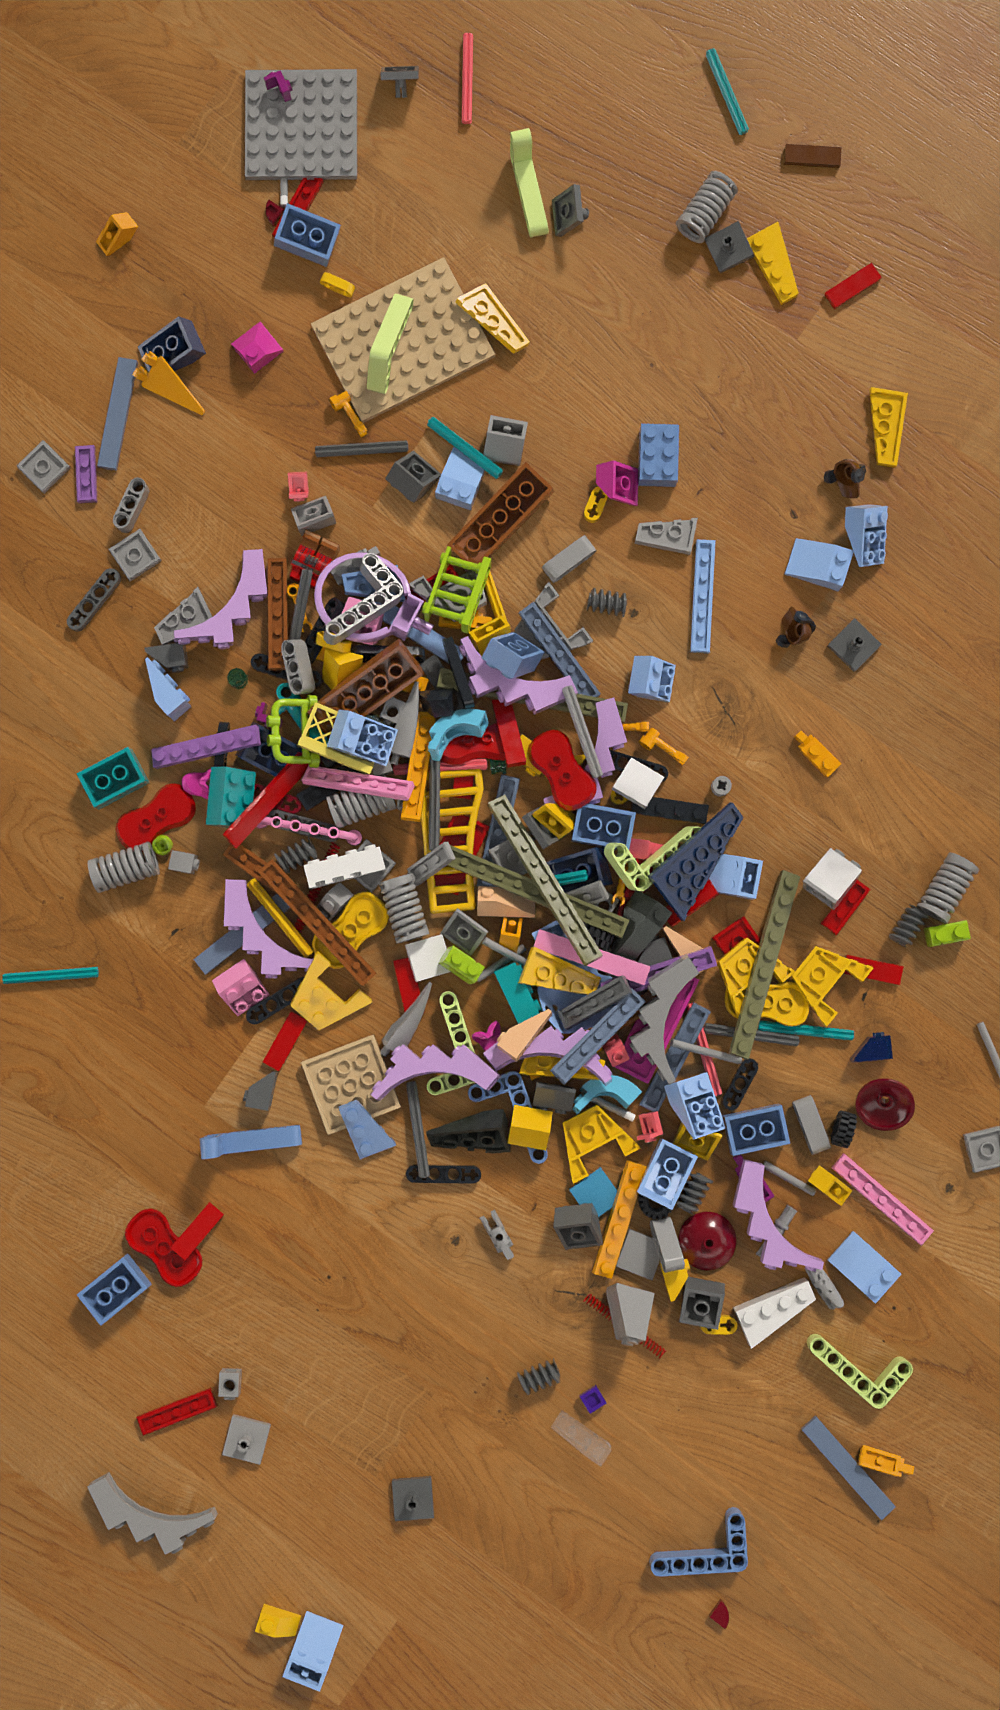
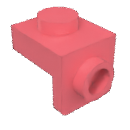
[288,472,309,501]
[602,1034,629,1067]
[636,1111,663,1143]

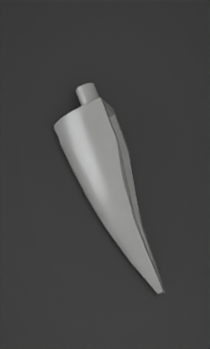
[390,681,419,765]
[380,982,432,1057]

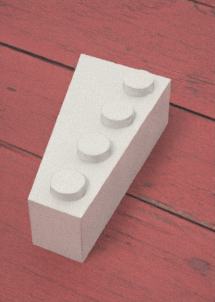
[303,844,386,889]
[733,1277,816,1349]

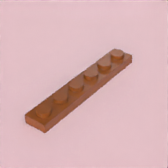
[268,558,288,670]

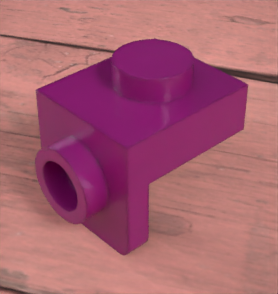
[264,70,293,102]
[255,702,283,729]

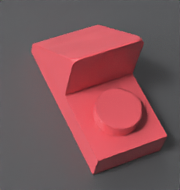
[629,838,666,861]

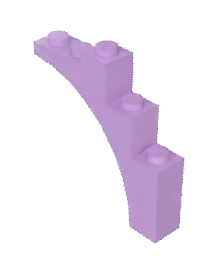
[173,549,267,649]
[458,636,578,715]
[543,698,627,804]
[224,879,313,978]
[483,1026,612,1086]
[371,1045,501,1101]
[733,1159,824,1272]

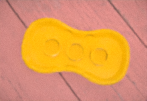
[312,892,389,969]
[725,982,810,1026]

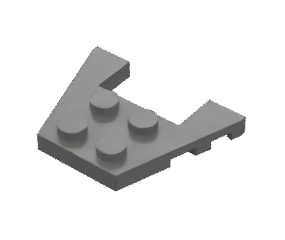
[409,557,487,622]
[514,582,593,660]

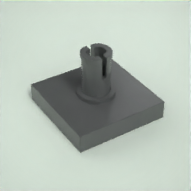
[381,66,419,98]
[552,184,589,237]
[705,221,754,274]
[827,618,882,672]
[522,805,566,849]
[392,1476,434,1521]

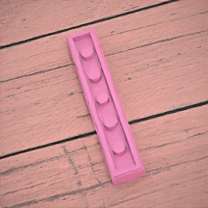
[302,766,415,801]
[533,929,651,985]
[831,1153,934,1246]

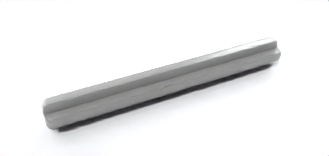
[562,685,603,778]

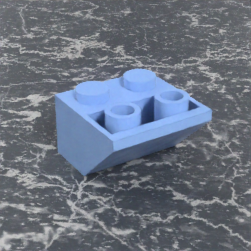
[628,656,676,702]

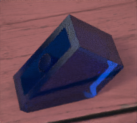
[850,1032,893,1062]

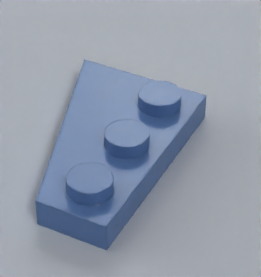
[341,565,406,602]
[339,1100,396,1159]

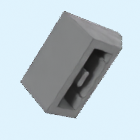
[484,415,528,466]

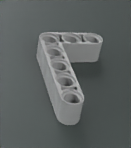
[323,553,403,645]

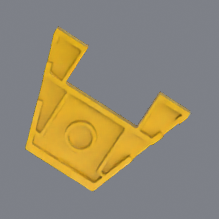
[717,938,795,1018]
[792,946,873,1027]
[290,951,372,1030]
[563,1104,640,1184]

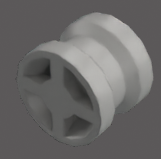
[711,776,732,796]

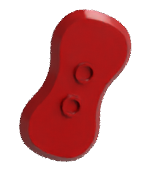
[440,723,505,765]
[528,730,597,811]
[115,783,196,853]
[125,1208,203,1287]

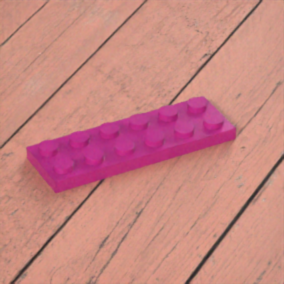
[615,977,699,1084]

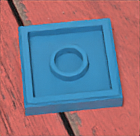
[569,1167,617,1217]

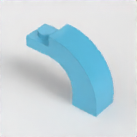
[428,709,489,761]
[572,1075,642,1115]

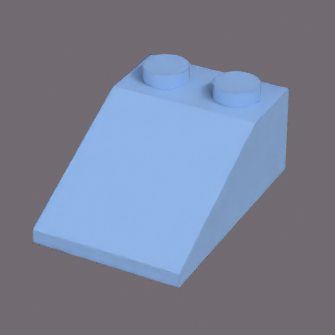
[435,447,485,510]
[785,538,854,591]
[637,1138,698,1210]
[827,1231,901,1304]

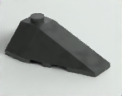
[610,891,672,961]
[426,1109,511,1154]

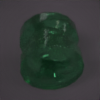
[227,668,248,689]
[490,759,506,775]

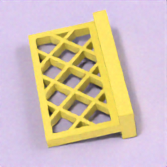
[298,702,374,775]

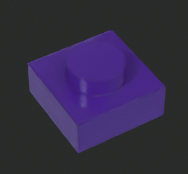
[579,1385,607,1414]

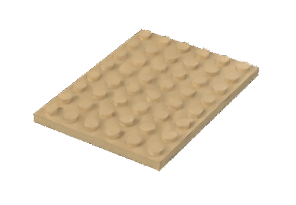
[311,257,495,423]

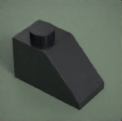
[419,688,459,718]

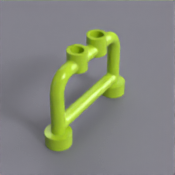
[266,695,320,768]

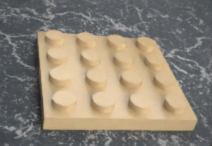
[301,1034,401,1135]

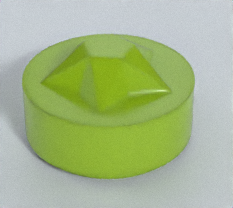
[152,835,173,855]

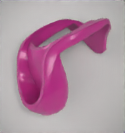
[181,769,211,799]
[471,1021,501,1052]

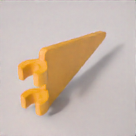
[132,351,205,415]

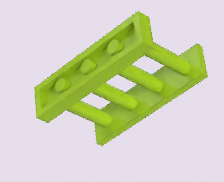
[422,546,491,633]

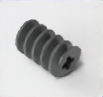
[586,588,627,617]
[274,836,318,873]
[889,904,929,947]
[676,1171,713,1216]
[517,1358,560,1395]

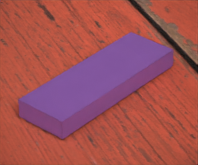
[75,445,97,503]

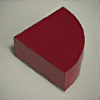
[266,199,284,227]
[709,1599,729,1629]

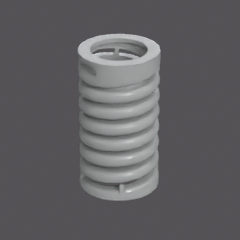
[676,171,738,243]
[326,776,397,829]
[88,842,160,893]
[917,852,979,924]
[379,874,430,944]

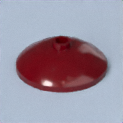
[855,1078,915,1131]
[678,1211,737,1271]

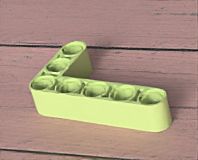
[510,128,549,238]
[367,293,414,394]
[604,826,701,891]
[427,991,475,1095]
[807,1334,913,1409]

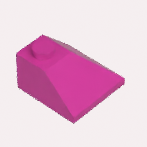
[231,322,283,374]
[596,460,638,506]

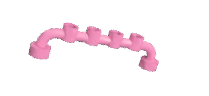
[257,816,362,846]

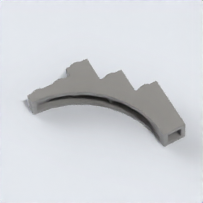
[629,954,699,1085]
[87,1472,218,1555]

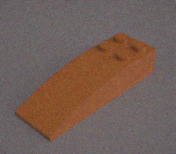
[447,462,554,572]
[307,639,423,738]

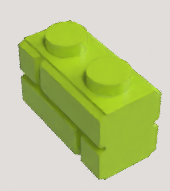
[924,920,971,947]
[438,945,485,985]

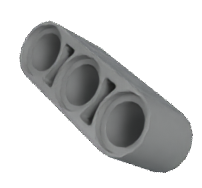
[113,478,150,533]
[542,535,597,583]
[281,639,315,695]
[792,1095,831,1155]
[650,1217,685,1273]

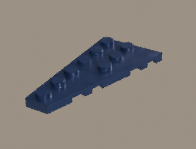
[648,803,744,921]

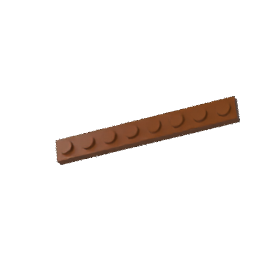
[258,859,377,986]

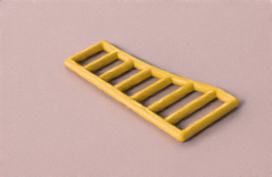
[421,769,484,914]

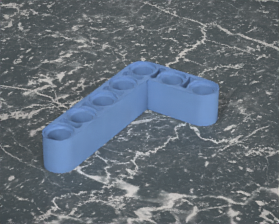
[468,1071,548,1164]
[199,1125,302,1159]
[649,1507,748,1576]

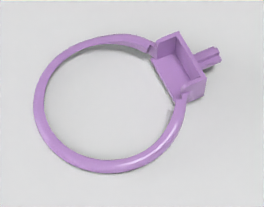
[314,552,434,643]

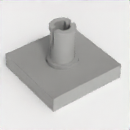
[222,1414,271,1465]

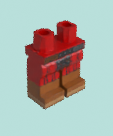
[290,529,340,589]

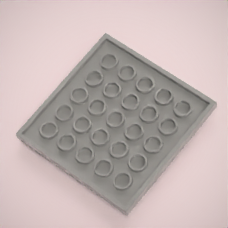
[245,69,357,180]

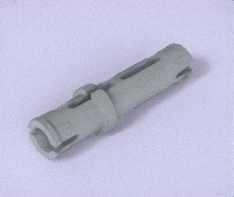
[756,1205,798,1258]

